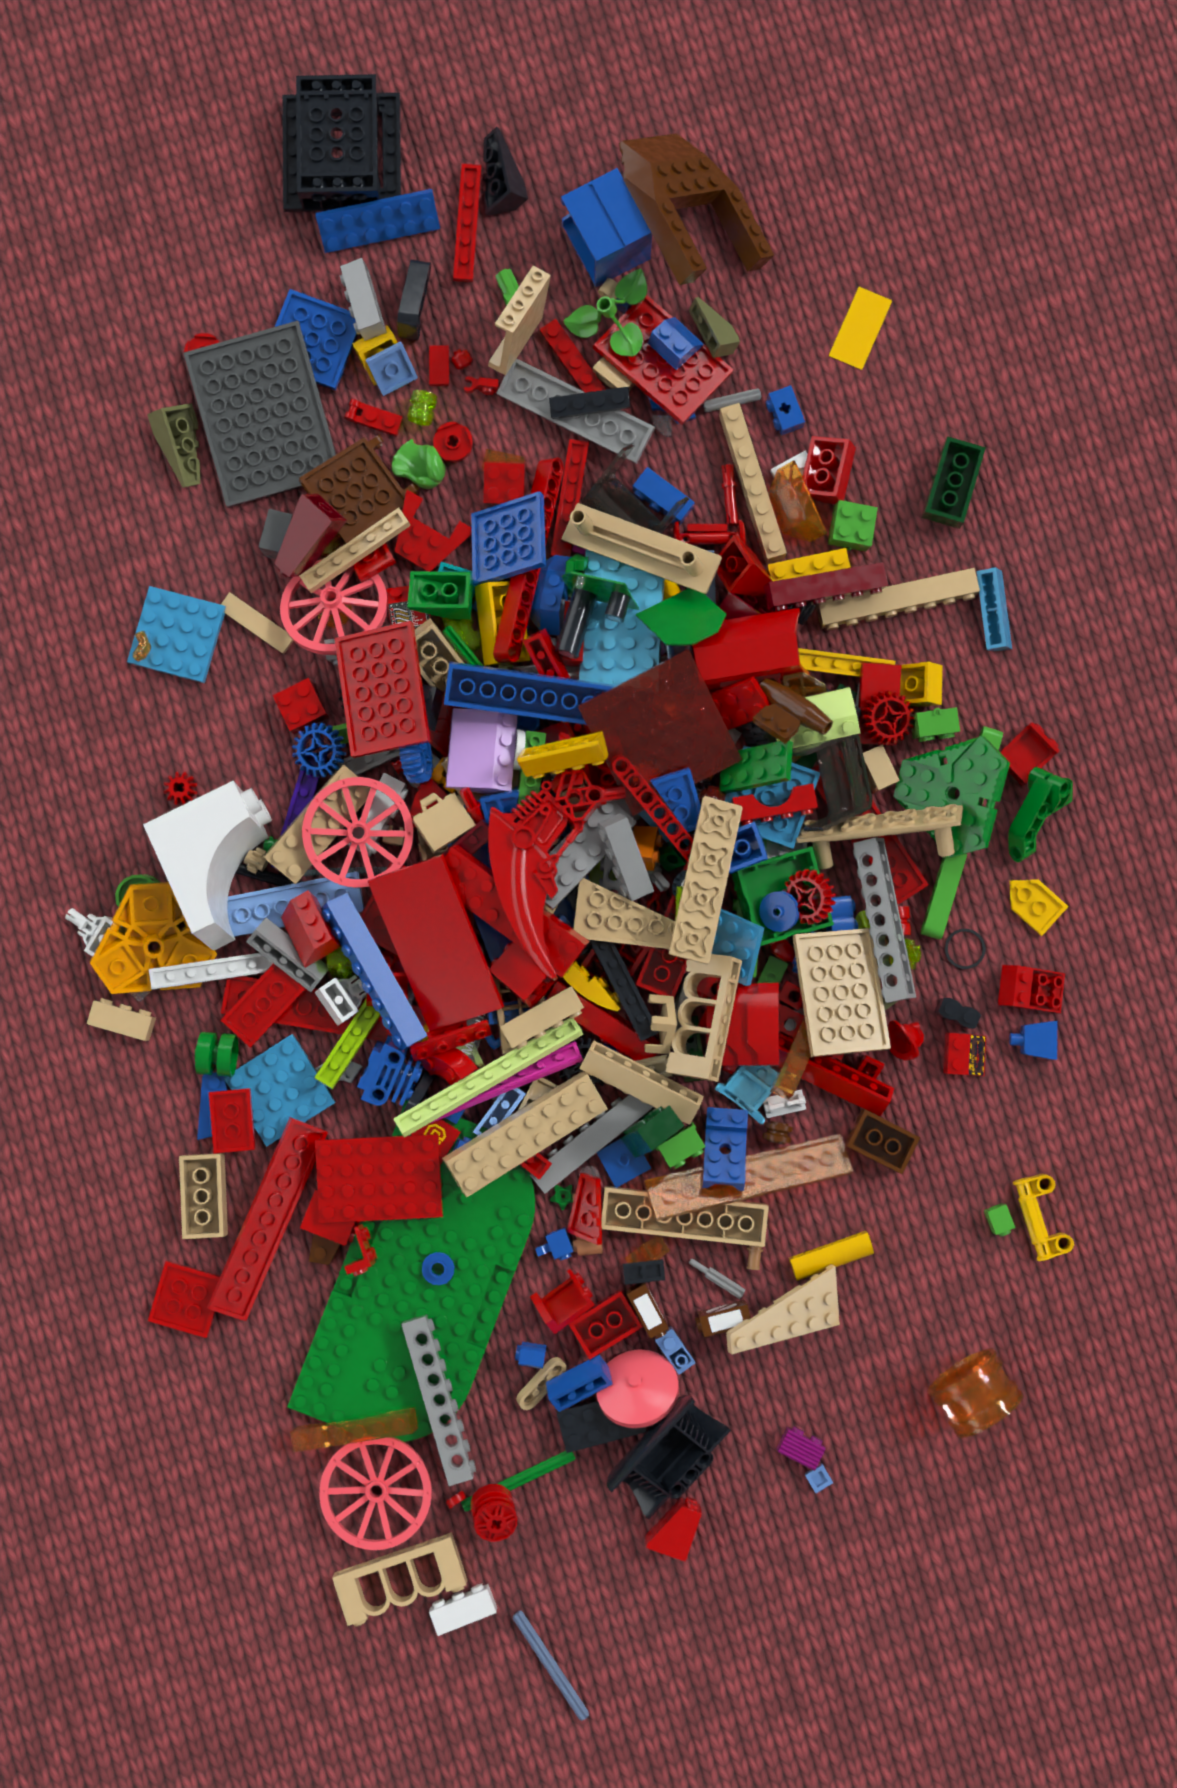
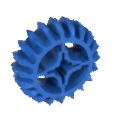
[292,723,347,778]
[399,742,433,783]

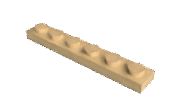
[299,508,411,593]

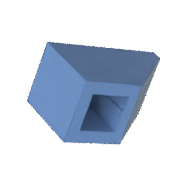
[654,1326,696,1375]

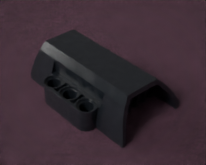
[607,1395,731,1519]

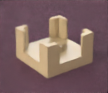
[644,994,677,1054]

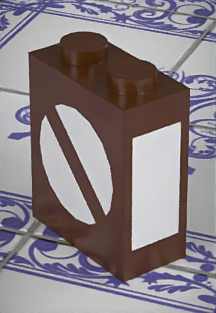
[626,1282,669,1339]
[695,1300,751,1337]

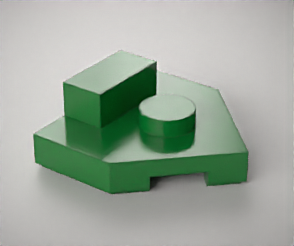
[565,554,589,597]

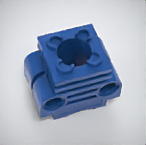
[357,1035,423,1106]

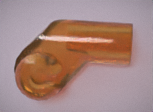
[132,631,151,661]

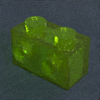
[327,947,357,979]

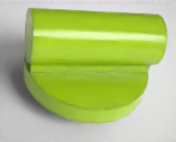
[855,911,870,929]

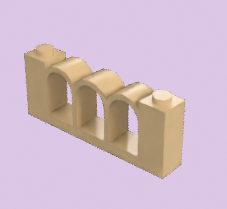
[666,954,742,1082]
[332,1532,467,1626]

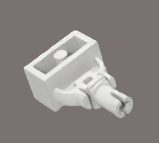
[65,908,126,956]
[314,975,366,1026]

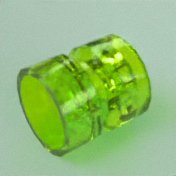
[407,390,438,426]

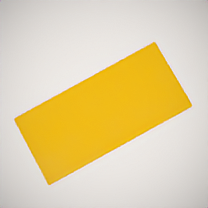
[829,287,892,370]

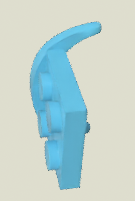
[715,1066,783,1124]

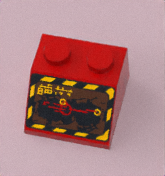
[943,1033,986,1076]

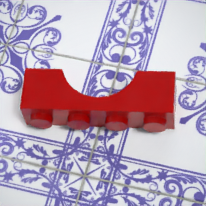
[731,783,818,826]

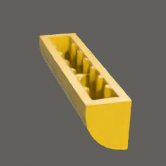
[789,1231,874,1281]

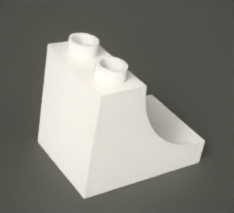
[143,781,272,951]

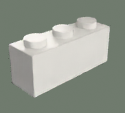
[429,1583,497,1636]

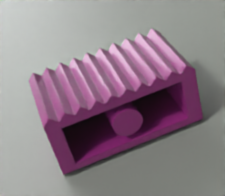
[776,1426,826,1471]

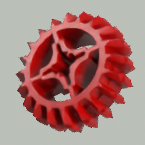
[860,690,915,745]
[782,869,836,925]

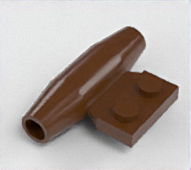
[753,678,833,744]

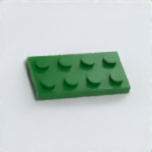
[719,740,793,794]

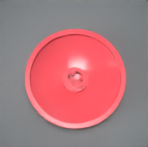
[596,1349,679,1428]

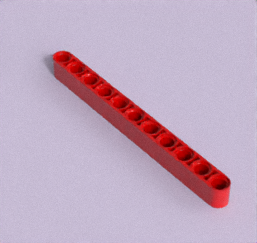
[493,457,564,663]

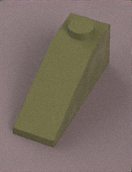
[689,297,740,358]

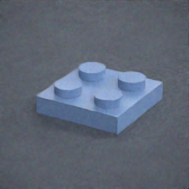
[365,341,418,396]

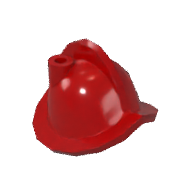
[887,1020,924,1061]

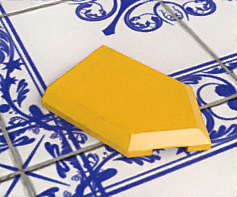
[1009,879,1069,936]

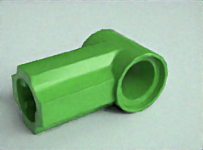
[495,269,519,306]

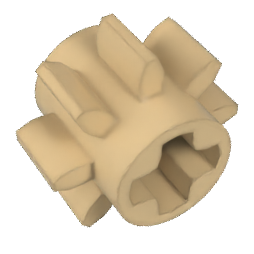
[244,847,268,874]

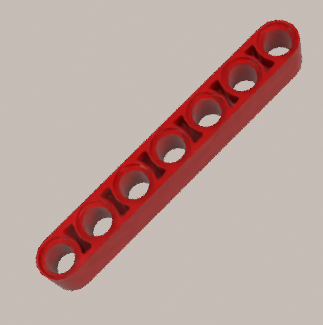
[610,755,693,862]

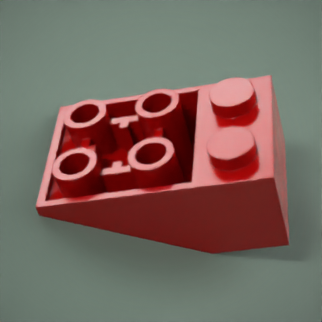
[998,965,1065,1013]

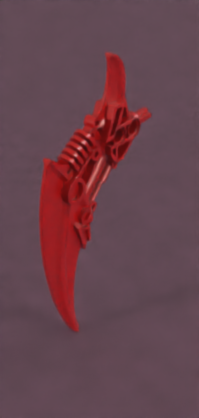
[488,732,626,980]

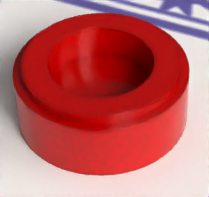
[446,1491,466,1509]

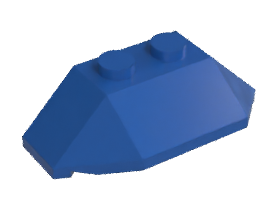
[529,555,571,636]

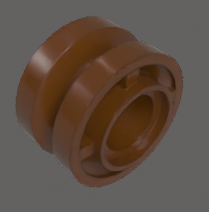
[762,1121,793,1144]

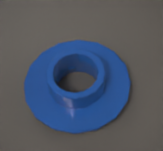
[422,1252,455,1285]

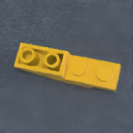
[563,961,622,1011]

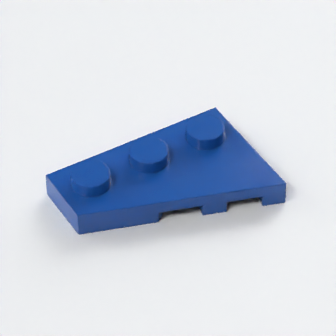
[650,767,701,832]
[197,1072,228,1140]

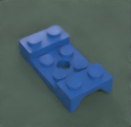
[702,1107,748,1191]

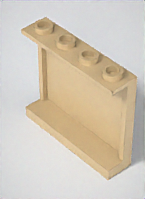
[488,266,551,375]

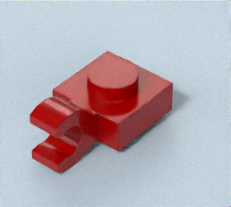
[464,376,499,395]

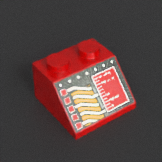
[386,585,431,630]

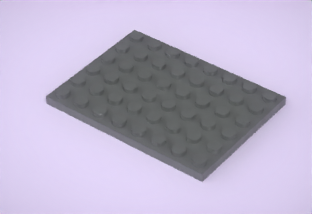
[184,321,336,508]

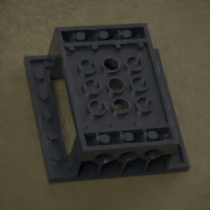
[282,74,402,212]

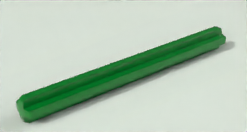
[461,1451,575,1512]

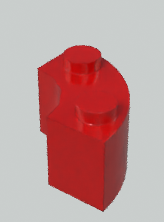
[421,1048,478,1085]

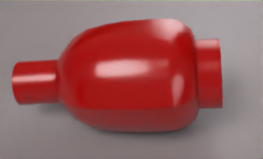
[768,939,795,965]

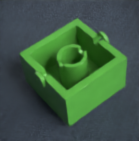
[828,500,878,552]
[910,708,960,742]
[656,1122,706,1169]

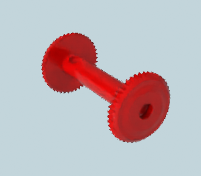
[672,520,746,545]

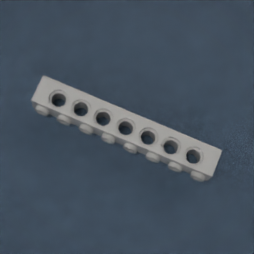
[853,837,916,1003]
[402,1314,476,1486]

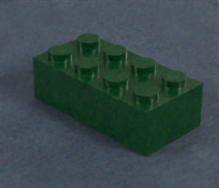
[921,436,986,529]
[621,1105,685,1158]

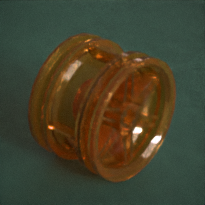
[928,1348,1024,1438]

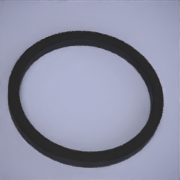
[945,928,986,969]

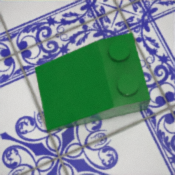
[407,571,473,620]

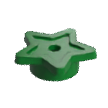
[550,1185,573,1210]

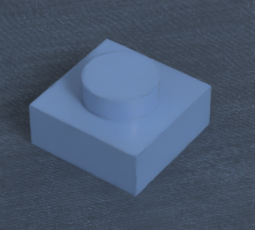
[805,1463,833,1493]

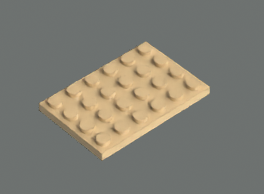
[792,928,891,1057]

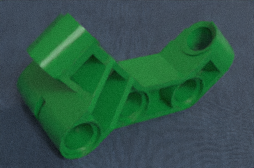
[1008,767,1073,862]

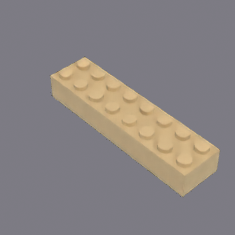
[442,1072,607,1197]
[601,1186,769,1247]

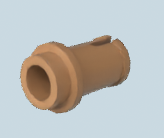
[747,1245,763,1270]

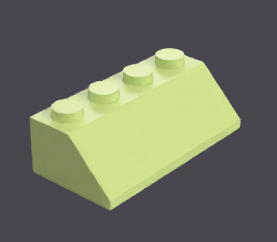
[776,687,860,748]

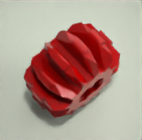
[163,772,198,805]

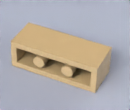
[87,998,156,1041]

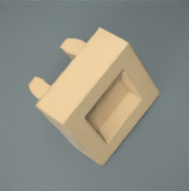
[382,825,405,847]

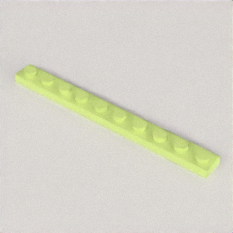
[394,1018,583,1138]

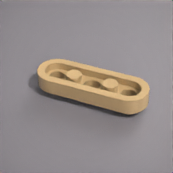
[516,1357,567,1410]

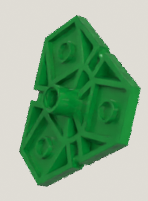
[893,736,1010,857]

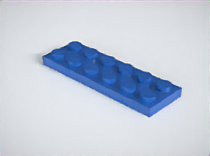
[315,189,440,253]

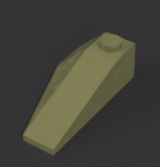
[147,403,200,488]

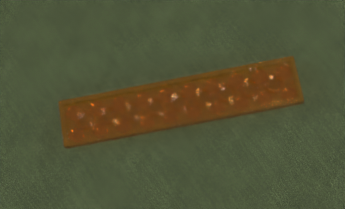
[644,1134,853,1221]

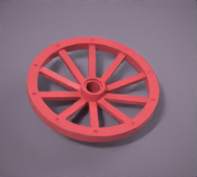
[280,559,388,655]
[302,777,414,888]
[319,1435,432,1550]

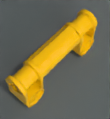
[1013,1174,1074,1261]

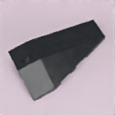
[482,127,528,216]

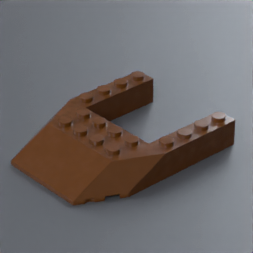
[619,133,774,285]

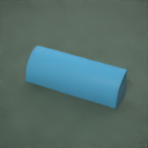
[976,567,1012,651]

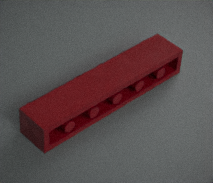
[763,562,888,611]

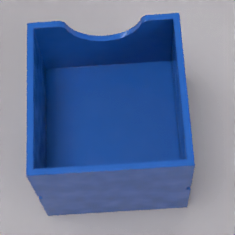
[561,168,652,287]

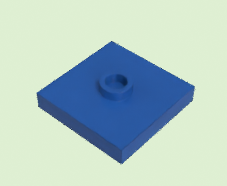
[597,1138,651,1187]

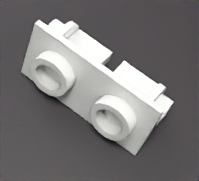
[763,1089,806,1118]

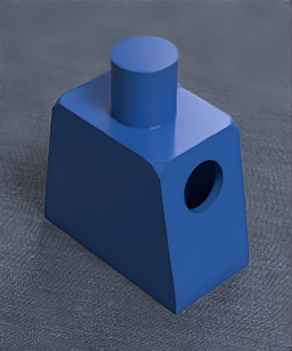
[1009,1021,1057,1060]

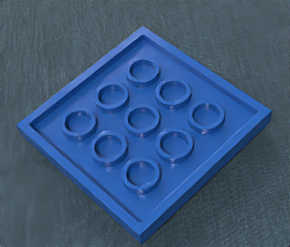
[275,289,358,391]
[471,491,546,586]

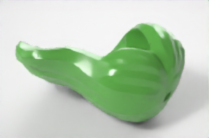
[391,439,445,489]

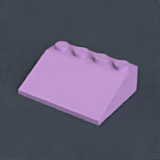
[445,708,517,795]

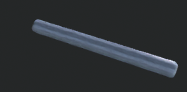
[513,1610,589,1721]

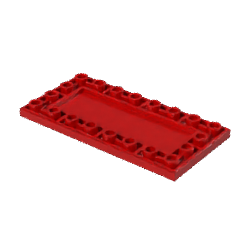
[368,854,504,1032]

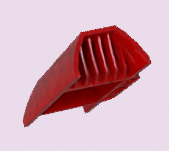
[691,608,810,694]

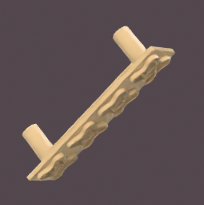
[562,503,722,594]
[669,796,742,964]
[796,804,963,869]

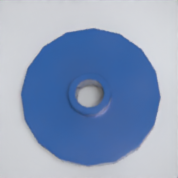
[760,891,799,932]

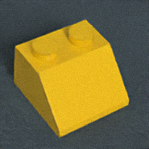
[352,325,397,386]
[900,662,943,707]

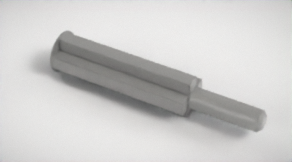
[689,1258,746,1299]

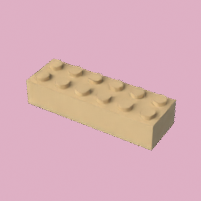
[263,765,370,884]

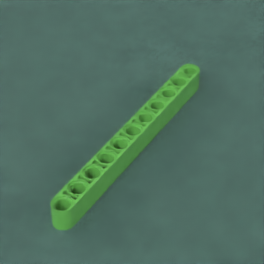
[921,726,1003,940]

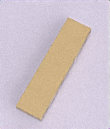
[221,592,293,654]

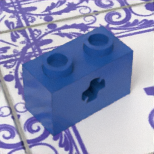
[766,385,805,436]

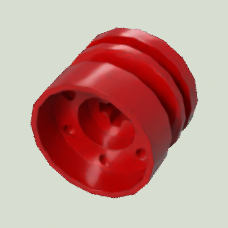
[470,1484,518,1542]

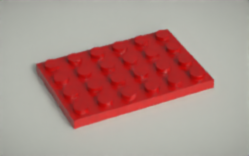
[593,295,734,425]
[334,621,431,758]
[315,1134,443,1223]

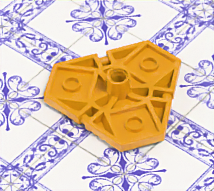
[90,882,217,994]

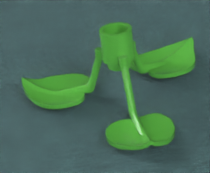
[563,268,648,357]

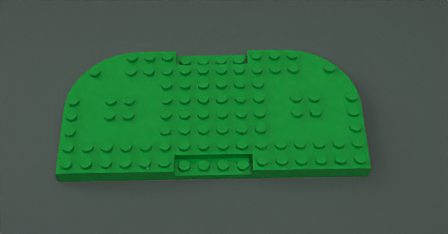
[287,1100,535,1442]

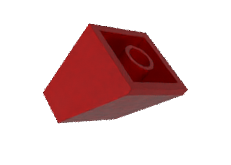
[716,535,772,597]
[489,942,558,1009]
[645,1497,702,1562]

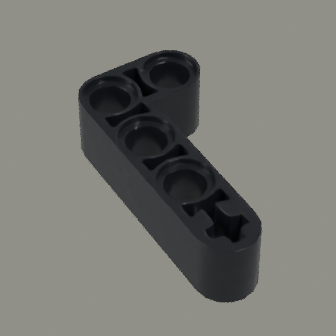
[397,259,431,341]

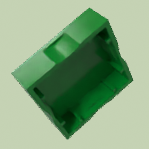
[731,847,834,946]

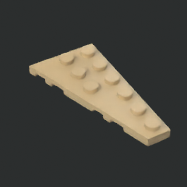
[573,878,675,949]
[726,1264,840,1354]

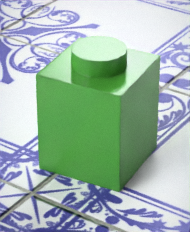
[984,1203,1015,1237]

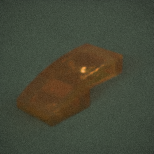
[624,1235,670,1263]

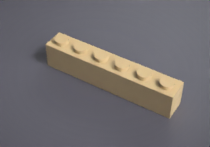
[580,1041,704,1125]

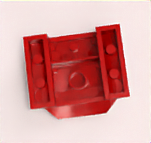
[707,983,779,1066]

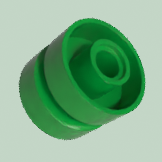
[195,1032,239,1077]

